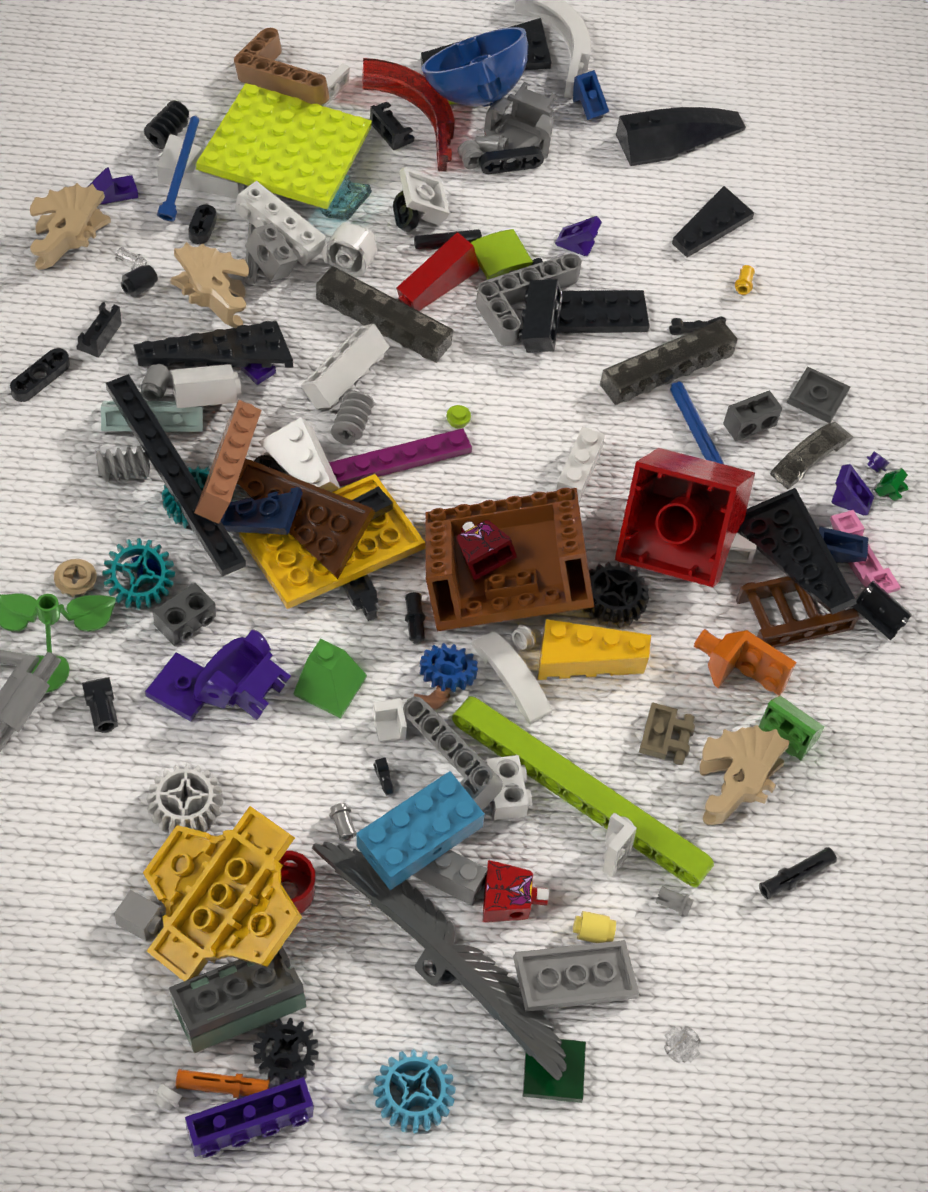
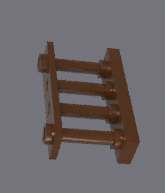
[736,576,859,648]

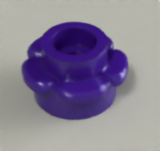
[867,451,890,473]

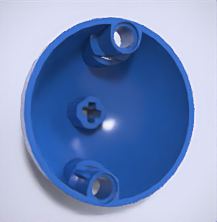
[421,27,528,107]

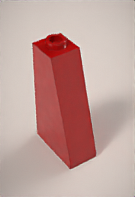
[396,232,479,313]

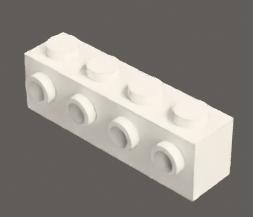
[234,181,327,266]
[300,324,390,409]

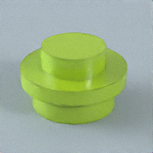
[446,405,471,429]

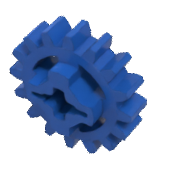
[419,643,478,692]

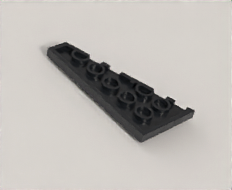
[133,321,294,368]
[737,488,857,615]

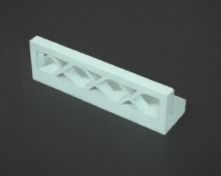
[101,401,203,432]

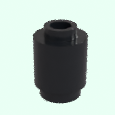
[121,265,158,297]

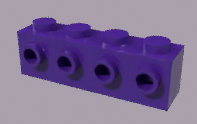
[185,1077,314,1158]

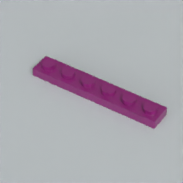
[329,428,472,487]

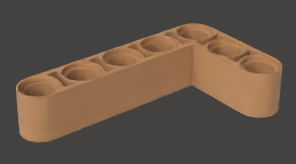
[234,27,330,105]

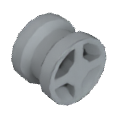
[457,140,483,169]

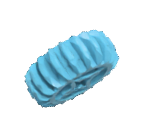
[373,1049,456,1133]

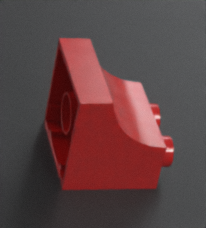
[614,448,755,588]

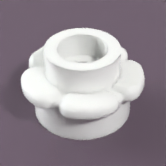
[512,625,536,650]
[153,1083,182,1111]

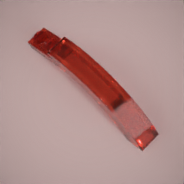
[362,58,455,172]

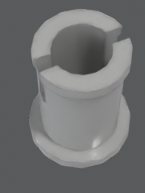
[329,803,357,841]
[655,886,694,916]

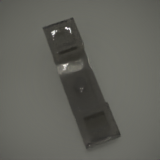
[770,422,853,489]

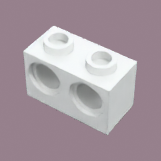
[485,755,532,821]

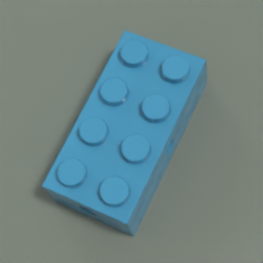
[356,771,485,890]

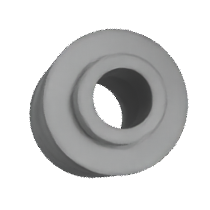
[140,364,172,401]

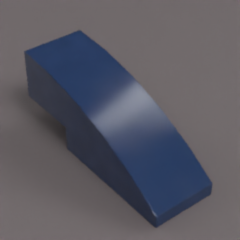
[818,526,869,563]

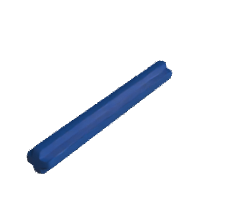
[670,381,725,465]

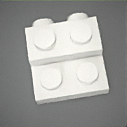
[399,167,450,225]

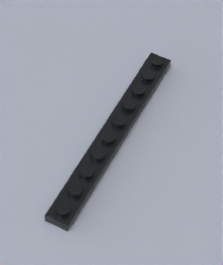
[106,374,246,577]

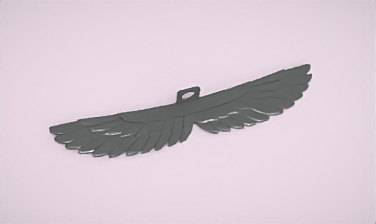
[312,842,566,1080]

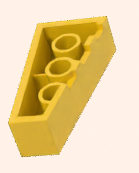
[537,619,651,680]

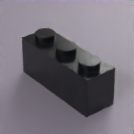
[519,279,563,353]

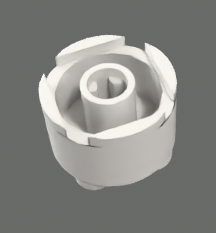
[322,222,377,279]

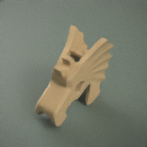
[30,183,111,270]
[170,242,249,328]
[699,725,790,825]

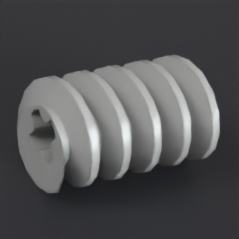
[331,391,374,445]
[96,446,150,482]

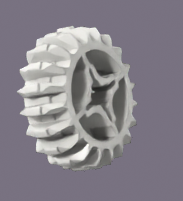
[146,763,224,834]

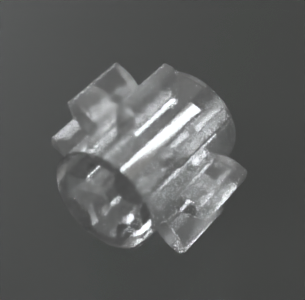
[664,1026,701,1063]

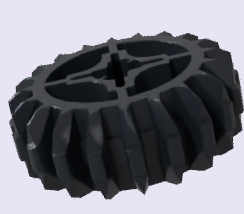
[583,561,649,629]

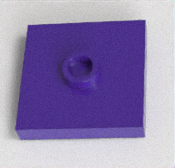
[145,652,205,722]

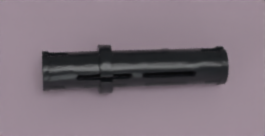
[759,847,837,899]

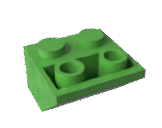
[758,695,825,760]

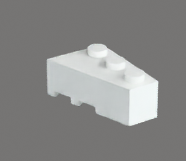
[258,417,340,492]

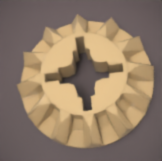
[54,559,97,597]

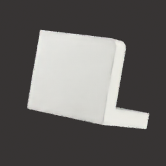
[373,698,407,743]

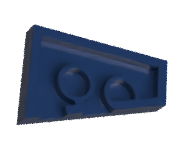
[221,487,303,535]

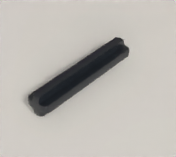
[414,229,482,250]

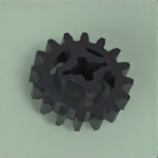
[253,1018,319,1085]

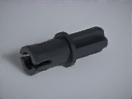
[405,592,426,644]

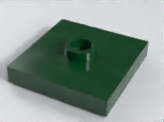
[522,1039,586,1103]

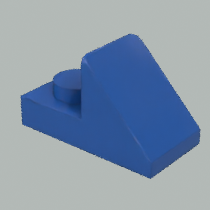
[573,70,609,120]

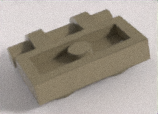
[639,702,695,765]

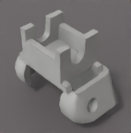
[484,82,556,159]

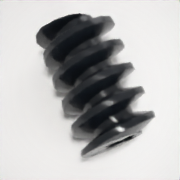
[144,100,190,149]

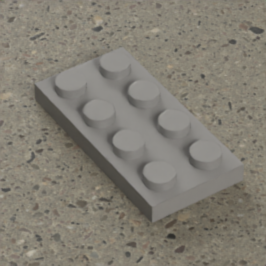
[513,940,639,1012]

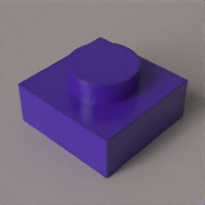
[241,363,276,385]

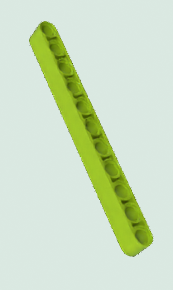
[452,696,714,887]

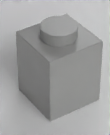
[114,890,163,941]

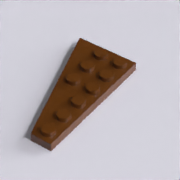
[237,458,375,579]

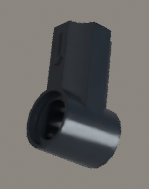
[82,677,118,733]

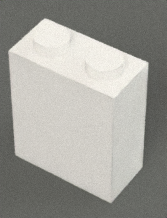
[171,364,241,408]

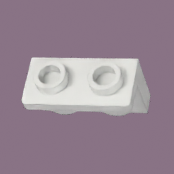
[602,813,637,877]

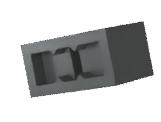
[723,390,782,441]
[153,582,216,646]

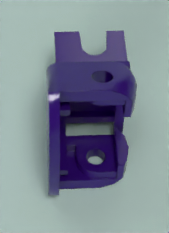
[193,629,291,720]

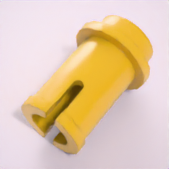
[735,265,755,295]

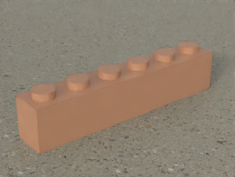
[195,400,262,524]

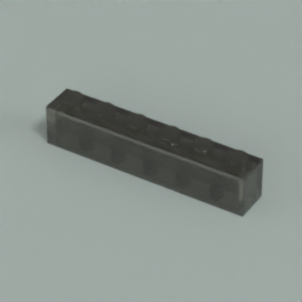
[316,266,453,363]
[600,319,738,405]

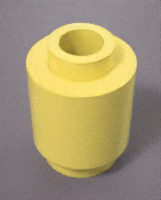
[573,911,616,943]

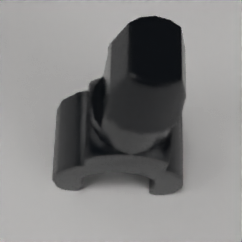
[373,757,394,796]

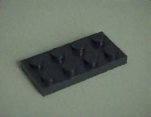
[557,290,650,333]

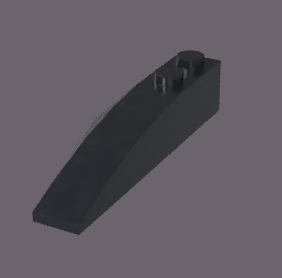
[616,107,746,166]

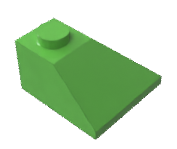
[293,638,367,719]

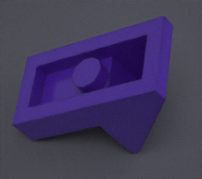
[87,167,138,205]
[555,216,602,256]
[831,464,875,516]

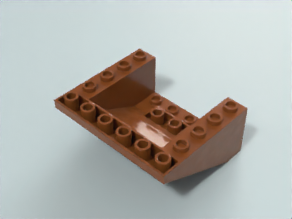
[425,488,594,631]

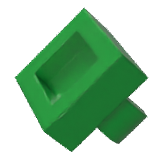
[874,468,908,501]

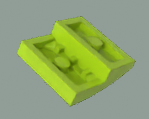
[471,229,533,280]

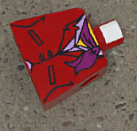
[482,860,549,922]

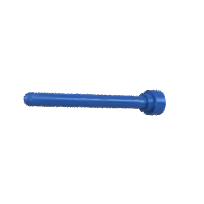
[157,116,199,222]

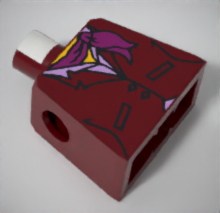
[457,521,517,581]

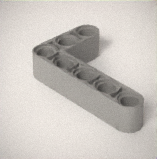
[476,253,582,347]
[403,696,503,810]

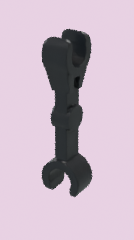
[669,316,728,335]

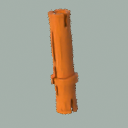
[176,1069,270,1099]

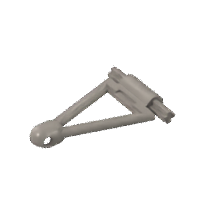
[0,650,61,752]

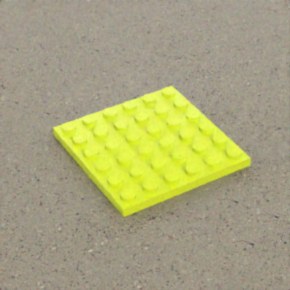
[196,83,372,210]

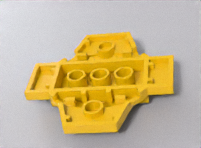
[143,806,302,981]

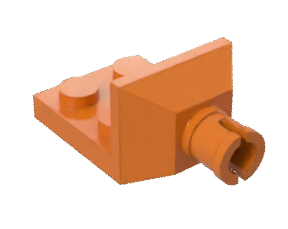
[693,629,797,696]

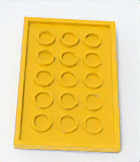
[239,474,425,609]

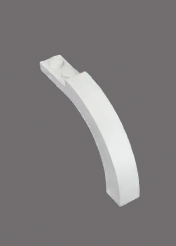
[514,0,591,99]

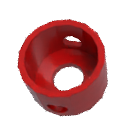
[279,850,315,914]

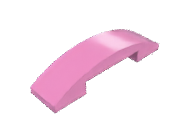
[830,510,901,593]

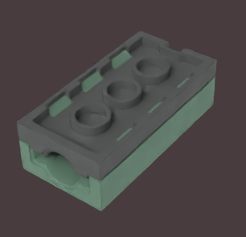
[169,946,307,1053]

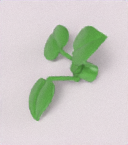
[0,593,116,693]

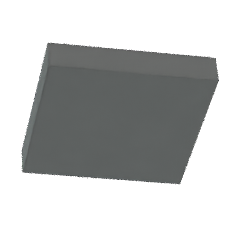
[787,366,850,424]

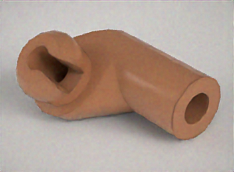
[414,685,451,710]

